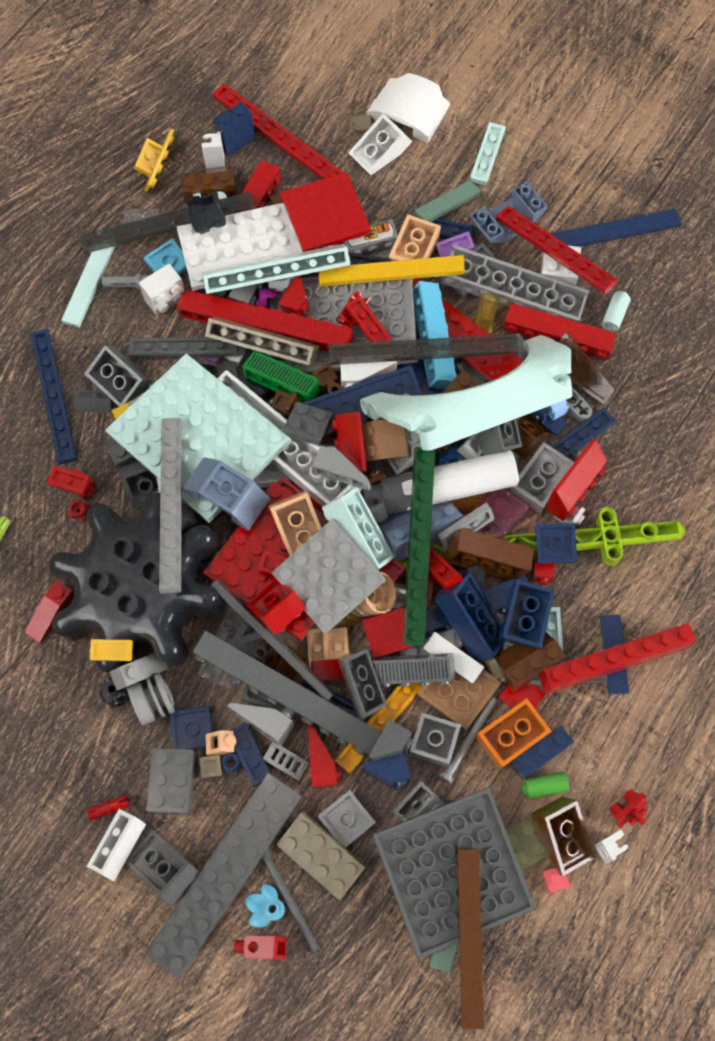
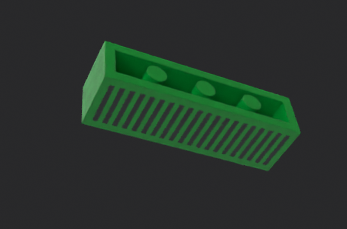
[242,350,320,404]

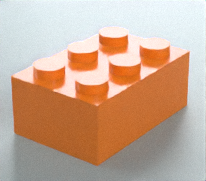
[476,698,552,770]

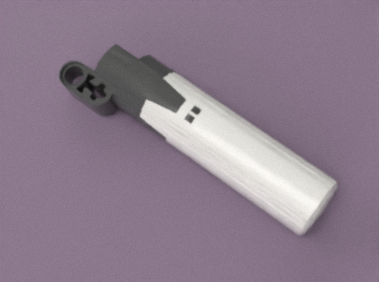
[363,450,519,523]

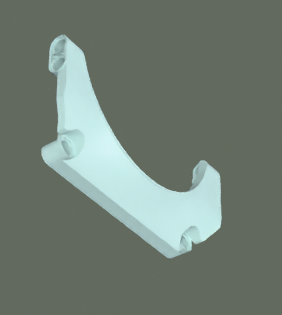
[360,335,572,450]

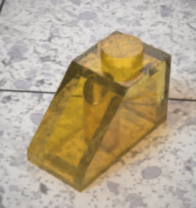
[475,293,499,333]

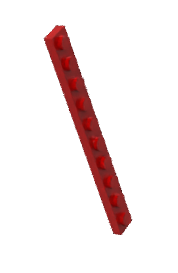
[213,83,351,180]

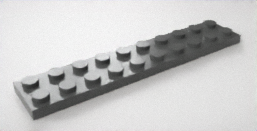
[145,773,302,979]

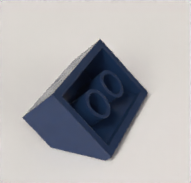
[498,579,555,649]

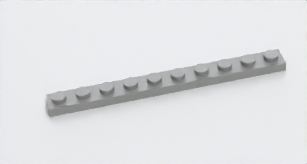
[159,417,182,594]

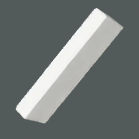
[423,632,484,683]

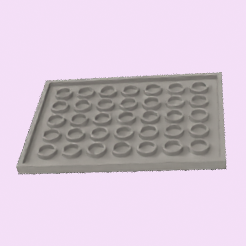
[270,276,418,375]

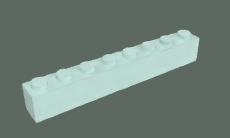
[202,244,350,294]

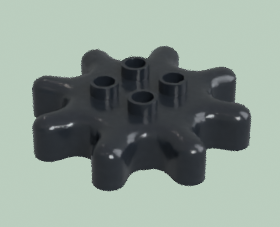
[49,492,227,674]

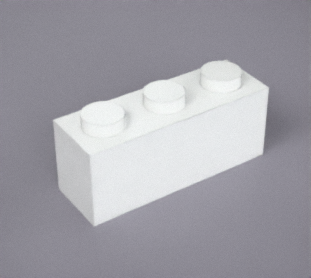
[86,809,146,881]

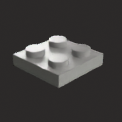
[317,790,376,848]

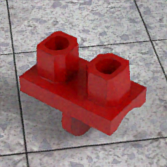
[610,789,647,828]

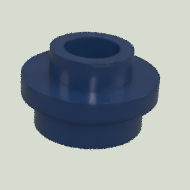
[221,753,242,773]

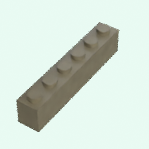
[205,317,319,366]

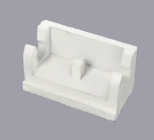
[202,132,225,169]
[594,830,628,864]

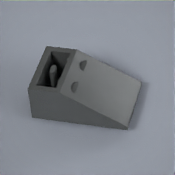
[392,781,445,821]

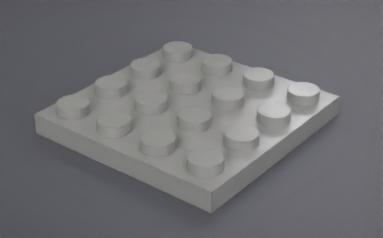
[272,519,386,634]

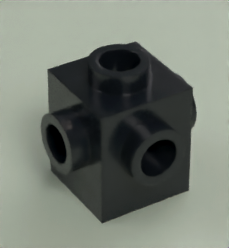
[99,677,130,708]

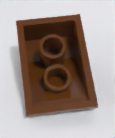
[530,796,595,876]

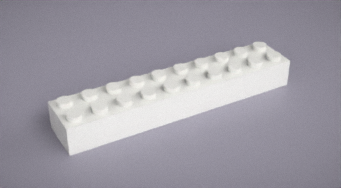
[217,370,362,507]

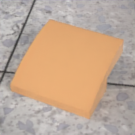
[307,627,350,669]

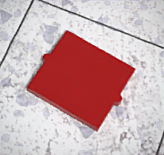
[498,684,546,709]

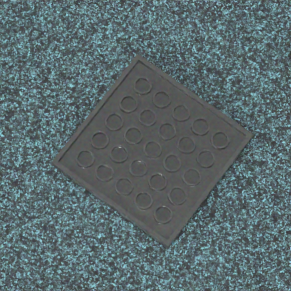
[372,787,536,959]

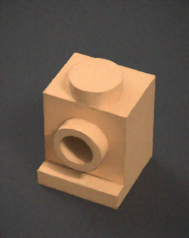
[206,731,236,756]

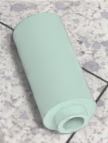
[601,291,631,332]

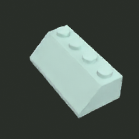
[322,488,395,570]

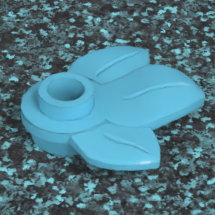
[245,884,285,928]

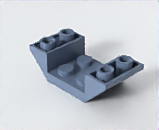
[469,182,548,243]
[182,457,270,531]

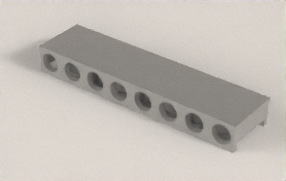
[440,245,589,322]

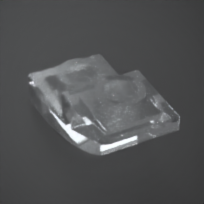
[123,208,162,229]

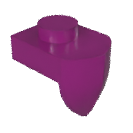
[256,288,282,309]

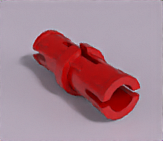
[86,794,131,821]

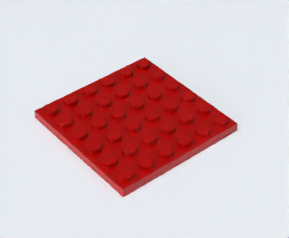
[203,481,329,641]

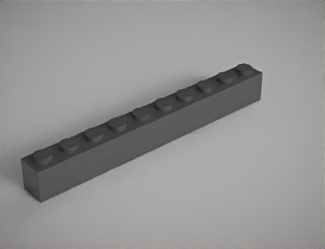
[193,631,382,757]

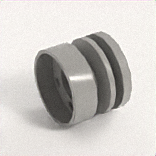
[127,673,175,726]

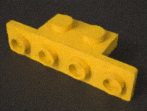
[133,128,175,192]

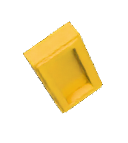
[90,639,133,661]

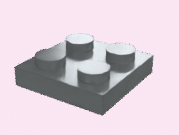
[282,402,333,446]

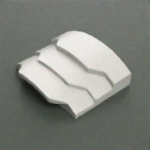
[367,73,450,143]

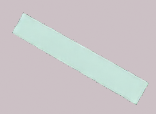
[61,231,119,328]

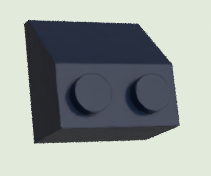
[364,753,411,790]

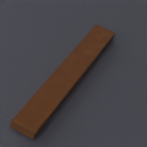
[457,848,484,1029]

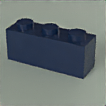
[510,725,574,781]

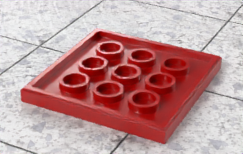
[280,172,371,252]

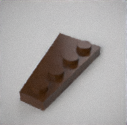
[558,332,617,405]

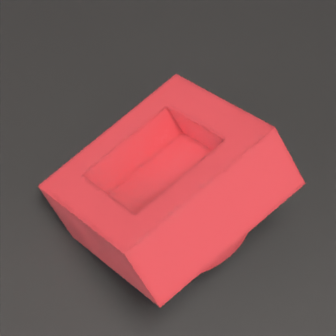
[542,868,570,893]

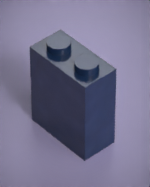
[213,102,255,156]

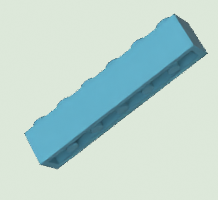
[413,281,457,389]

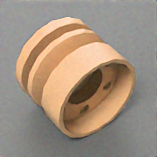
[350,572,397,618]

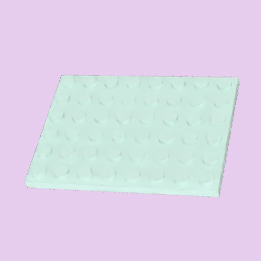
[105,354,291,523]

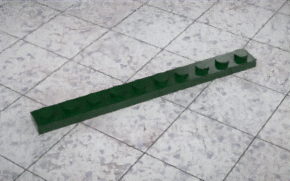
[403,447,435,647]

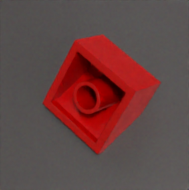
[246,579,306,635]

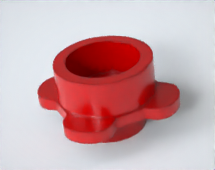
[67,500,90,521]

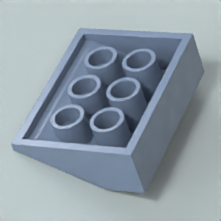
[377,501,463,561]

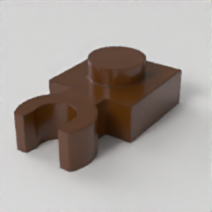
[312,363,342,394]

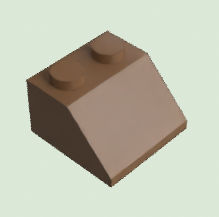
[361,419,410,461]

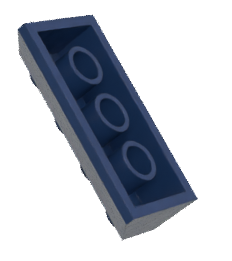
[435,571,504,662]

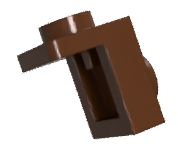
[270,390,299,416]

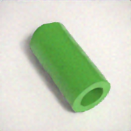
[521,771,569,800]

